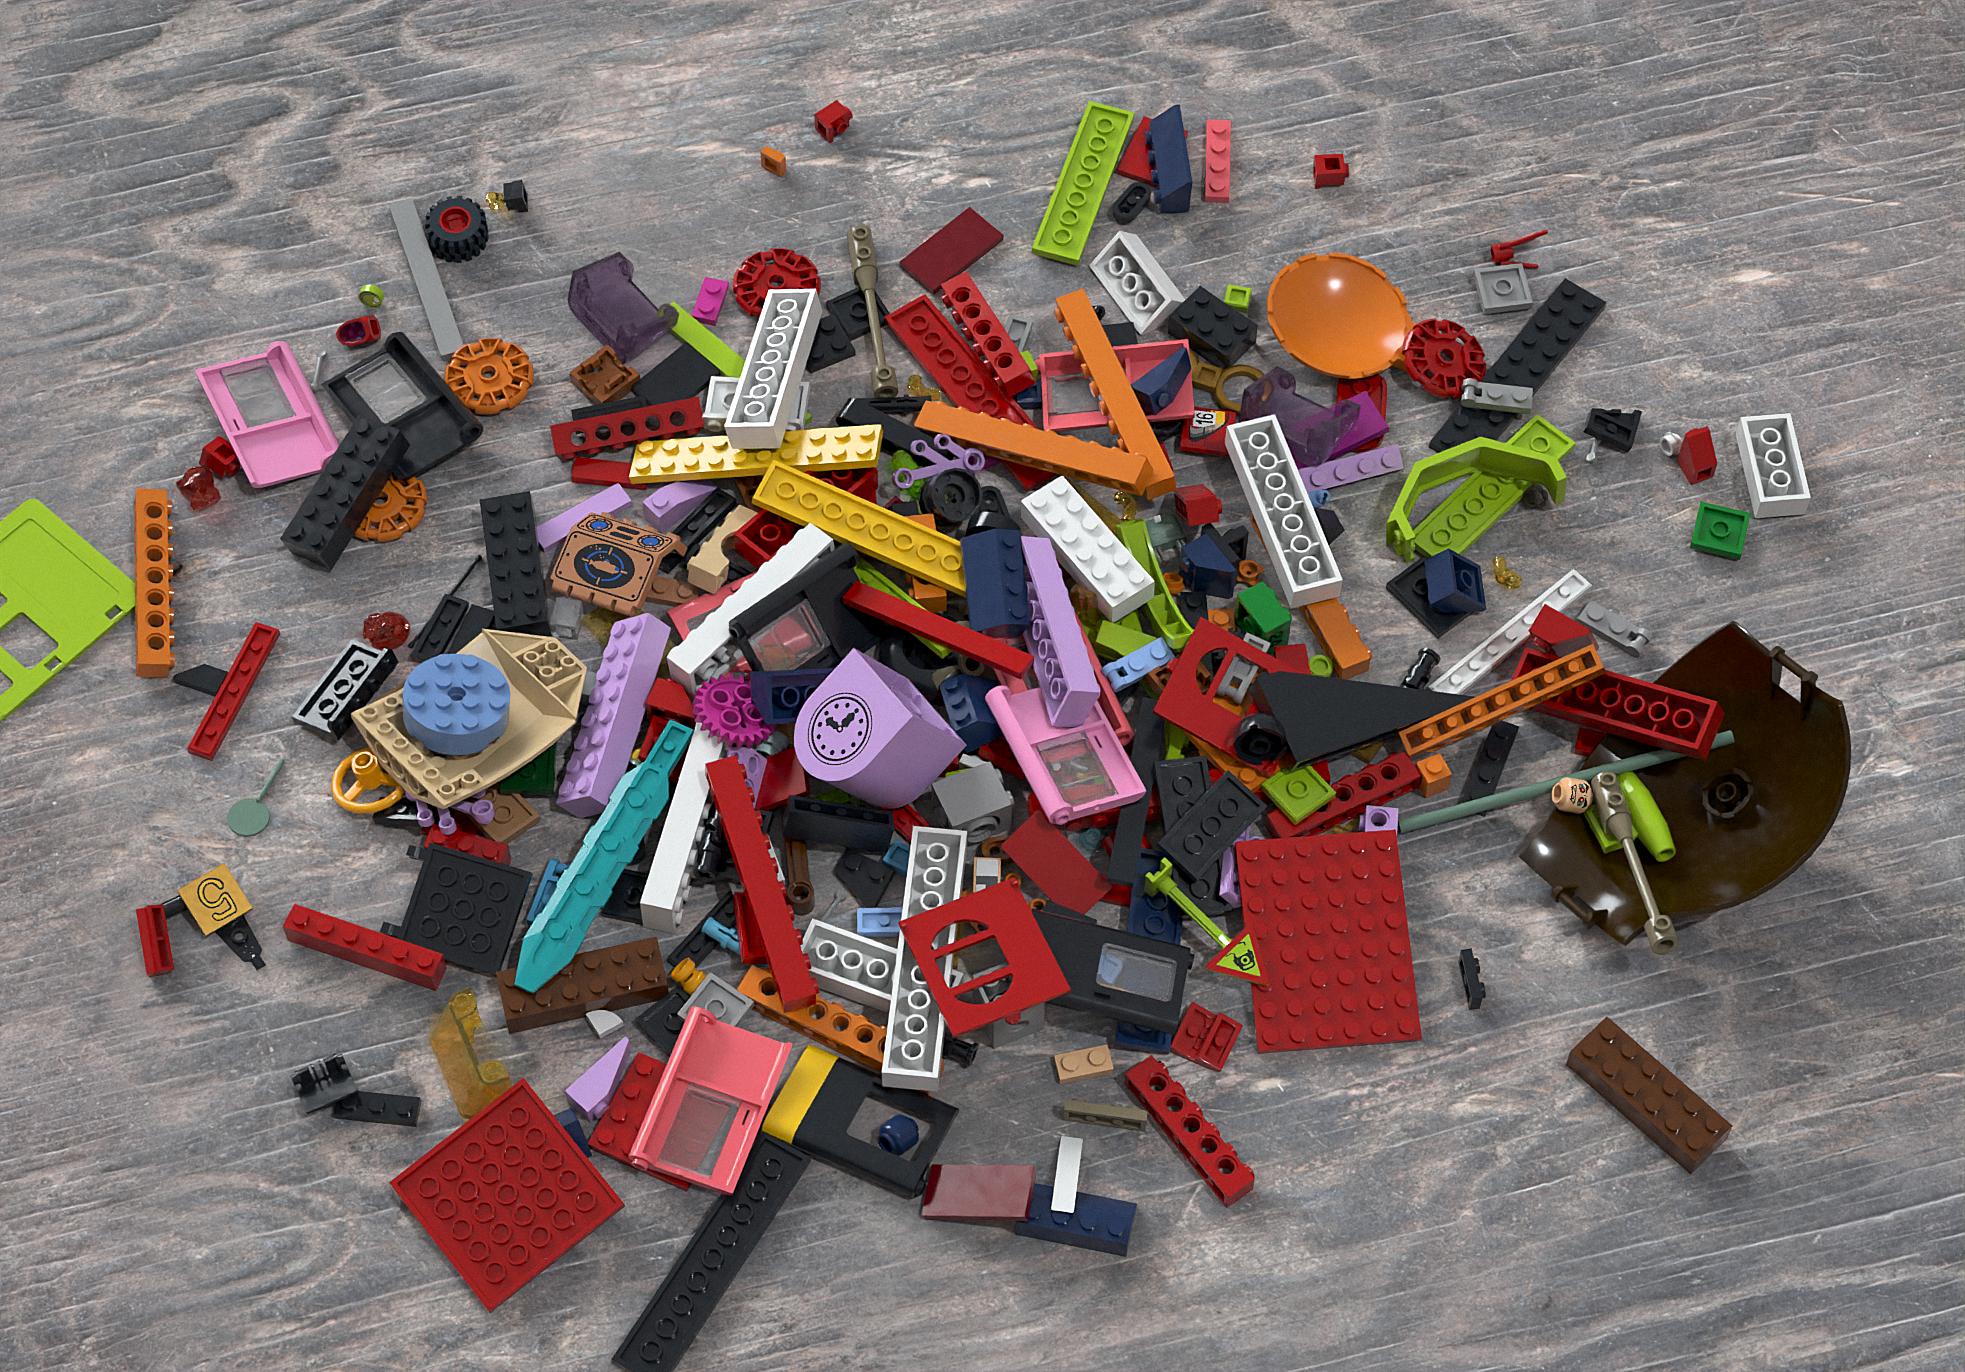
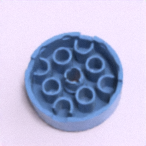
[403,654,510,755]

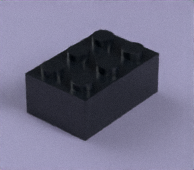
[1168,286,1258,370]

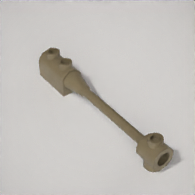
[847,225,899,398]
[1591,772,1679,955]

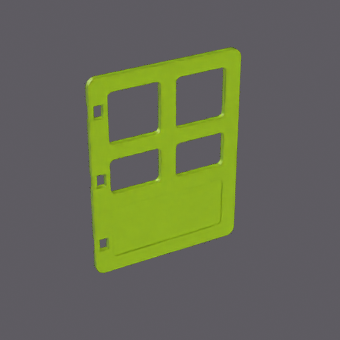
[0,499,135,722]

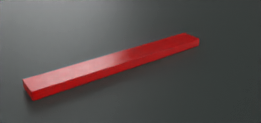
[843,581,1034,680]

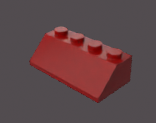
[1528,604,1599,657]

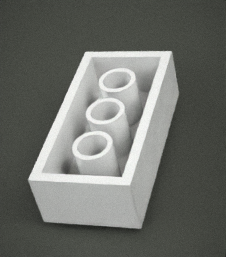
[1736,413,1811,518]

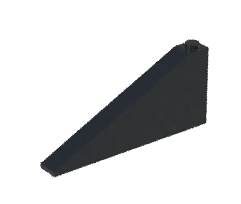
[1249,671,1475,772]

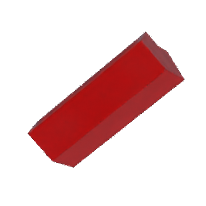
[136,904,174,978]

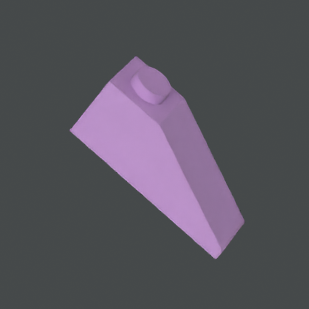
[642,479,717,534]
[565,1036,631,1123]

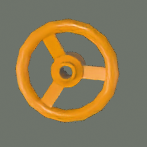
[330,746,405,814]

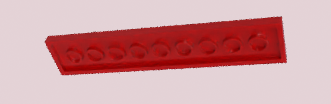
[884,294,1057,492]

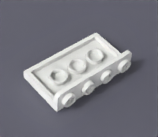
[702,376,810,432]

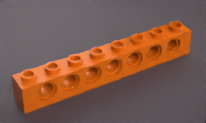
[134,488,175,678]
[1399,644,1607,761]
[737,965,944,1095]

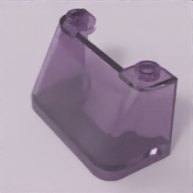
[568,252,679,364]
[1239,366,1361,468]

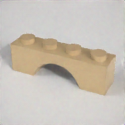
[687,505,757,594]

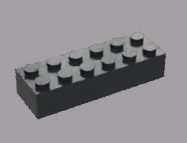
[280,414,410,570]
[480,491,552,637]

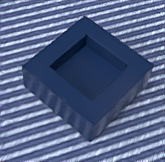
[1017,381,1042,408]

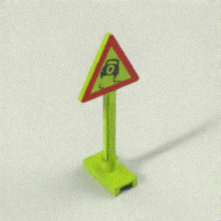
[1144,857,1269,986]

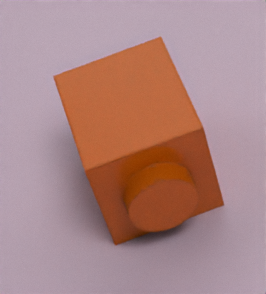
[1416,753,1452,798]

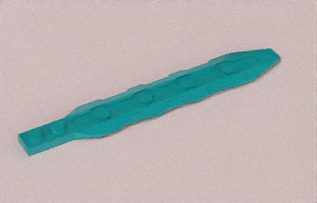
[514,720,694,994]

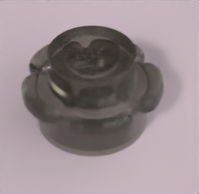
[1524,484,1548,509]

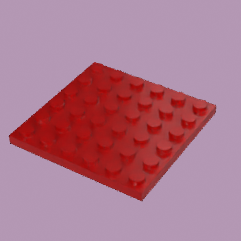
[389,1078,625,1313]

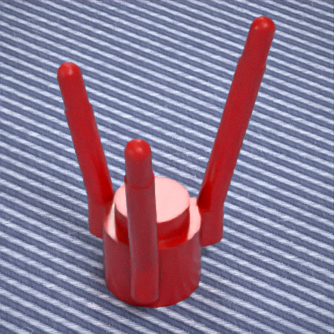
[1490,230,1548,269]

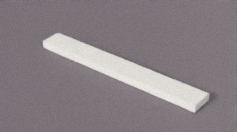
[1428,569,1592,695]

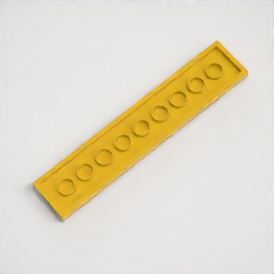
[629,425,883,484]
[751,459,966,598]

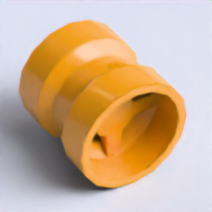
[670,957,707,996]

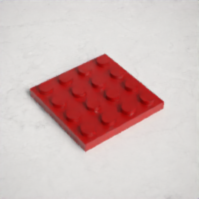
[588,1052,733,1192]

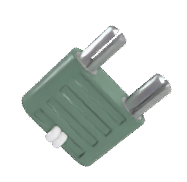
[1145,513,1186,566]

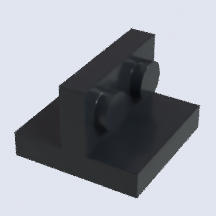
[1201,523,1249,587]

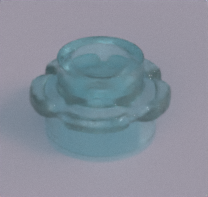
[1079,827,1105,852]

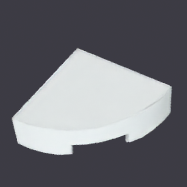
[586,1010,624,1039]

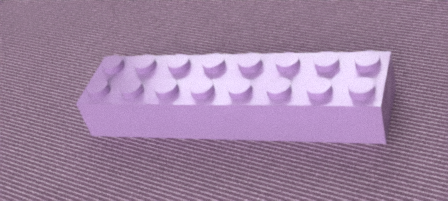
[1020,536,1100,727]
[556,613,671,818]

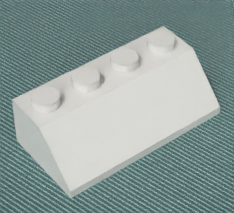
[1089,231,1185,335]

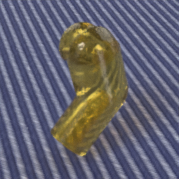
[907,375,940,401]
[1114,491,1138,523]
[1493,556,1522,589]

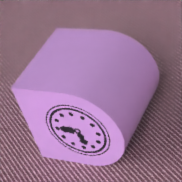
[794,648,967,809]

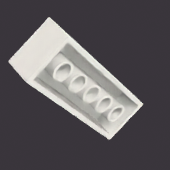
[1021,476,1155,623]
[800,918,964,1028]

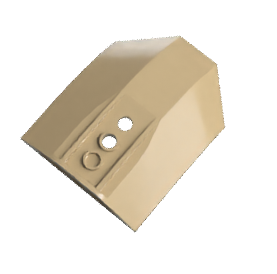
[351,629,587,809]

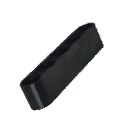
[835,398,955,468]

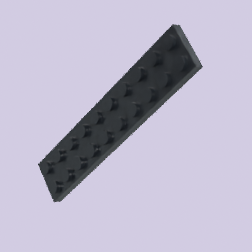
[1429,278,1607,453]
[611,1131,811,1372]

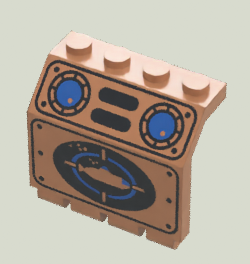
[550,512,688,617]

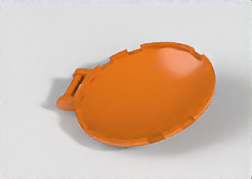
[1266,252,1427,379]

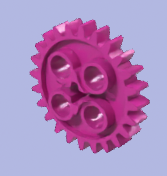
[692,673,776,749]

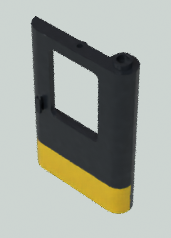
[762,1044,959,1199]

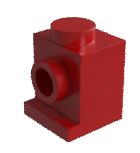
[814,100,853,144]
[1312,154,1349,189]
[199,435,241,478]

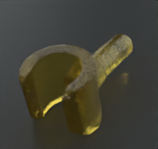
[1332,815,1360,834]

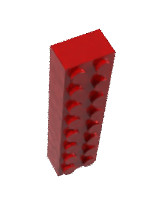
[1511,647,1725,761]

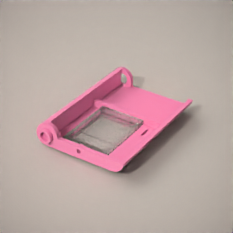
[195,341,340,488]
[985,685,1146,825]

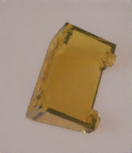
[429,987,512,1122]

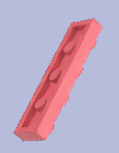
[1205,119,1231,203]

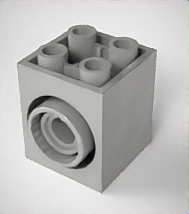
[931,761,1014,846]
[972,962,1045,1049]

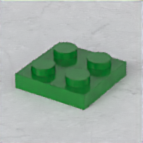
[1690,502,1751,560]

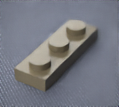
[1063,1098,1148,1132]

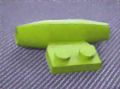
[1583,771,1676,862]

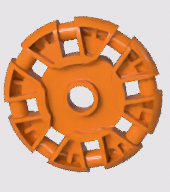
[444,338,534,415]
[354,473,427,542]

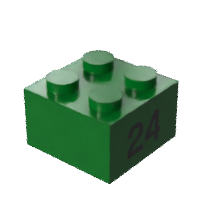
[1234,581,1292,655]

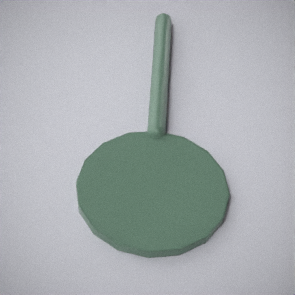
[227,759,285,837]

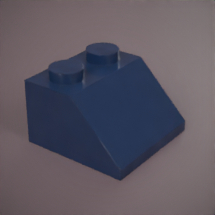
[1178,533,1236,599]
[1424,548,1487,613]

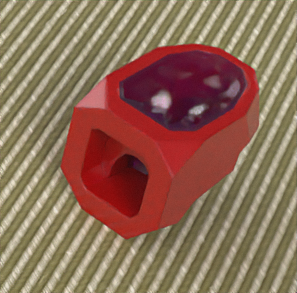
[336,315,381,346]

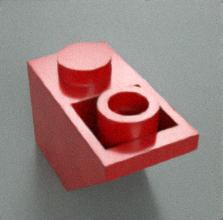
[1677,426,1717,485]

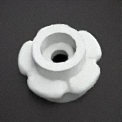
[1660,432,1682,456]

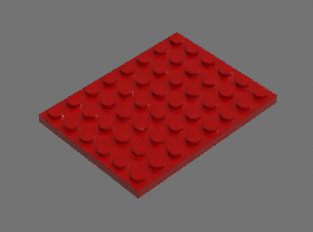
[1235,829,1422,1054]

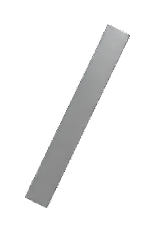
[389,199,464,361]

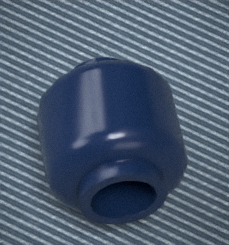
[878,1114,919,1156]

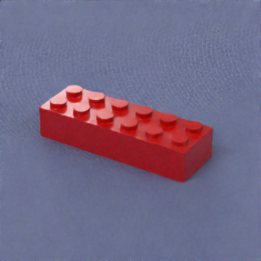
[734,467,878,570]

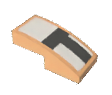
[973,857,1001,893]

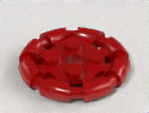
[732,248,821,318]
[1402,318,1486,399]

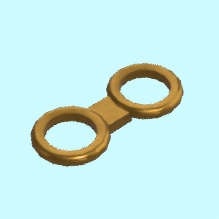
[1189,348,1272,415]

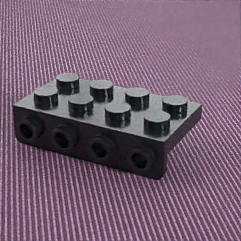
[291,639,399,741]

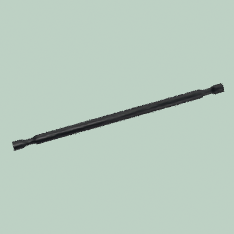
[408,555,482,649]

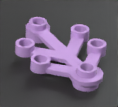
[892,434,985,497]
[405,789,495,835]

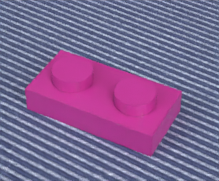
[691,277,729,326]

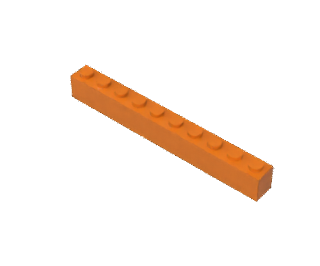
[1054,288,1176,501]
[914,400,1153,496]

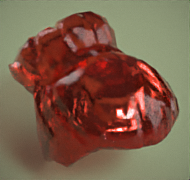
[176,464,221,511]
[362,611,410,651]

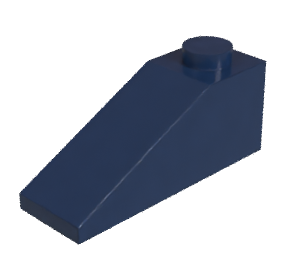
[1131,347,1192,415]

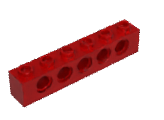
[941,271,1036,398]
[549,397,705,459]
[1266,751,1422,839]
[1125,1055,1255,1208]

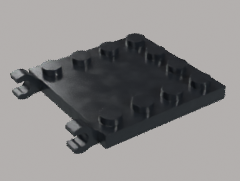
[380,843,533,976]

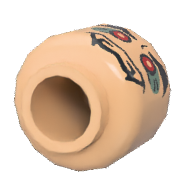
[1552,777,1594,814]

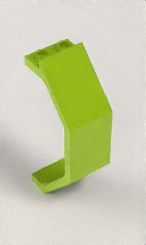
[1386,437,1567,563]

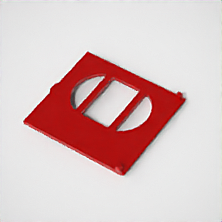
[1152,617,1311,777]
[898,877,1071,1038]

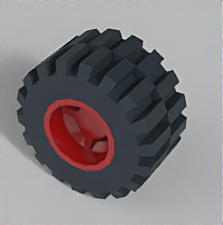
[425,196,489,263]

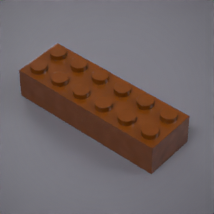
[496,937,669,1034]
[1566,1017,1732,1175]

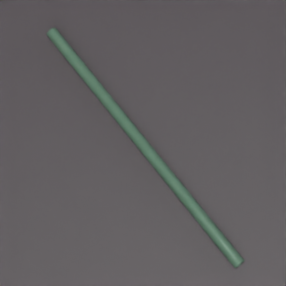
[1398,730,1734,833]

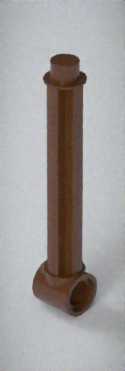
[781,804,815,916]

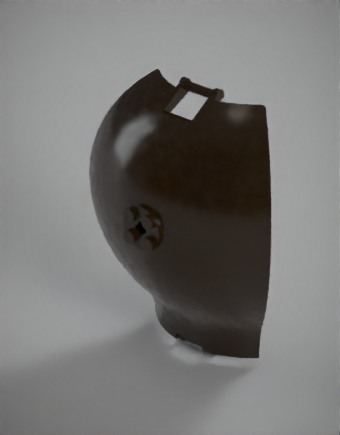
[1519,621,1851,946]

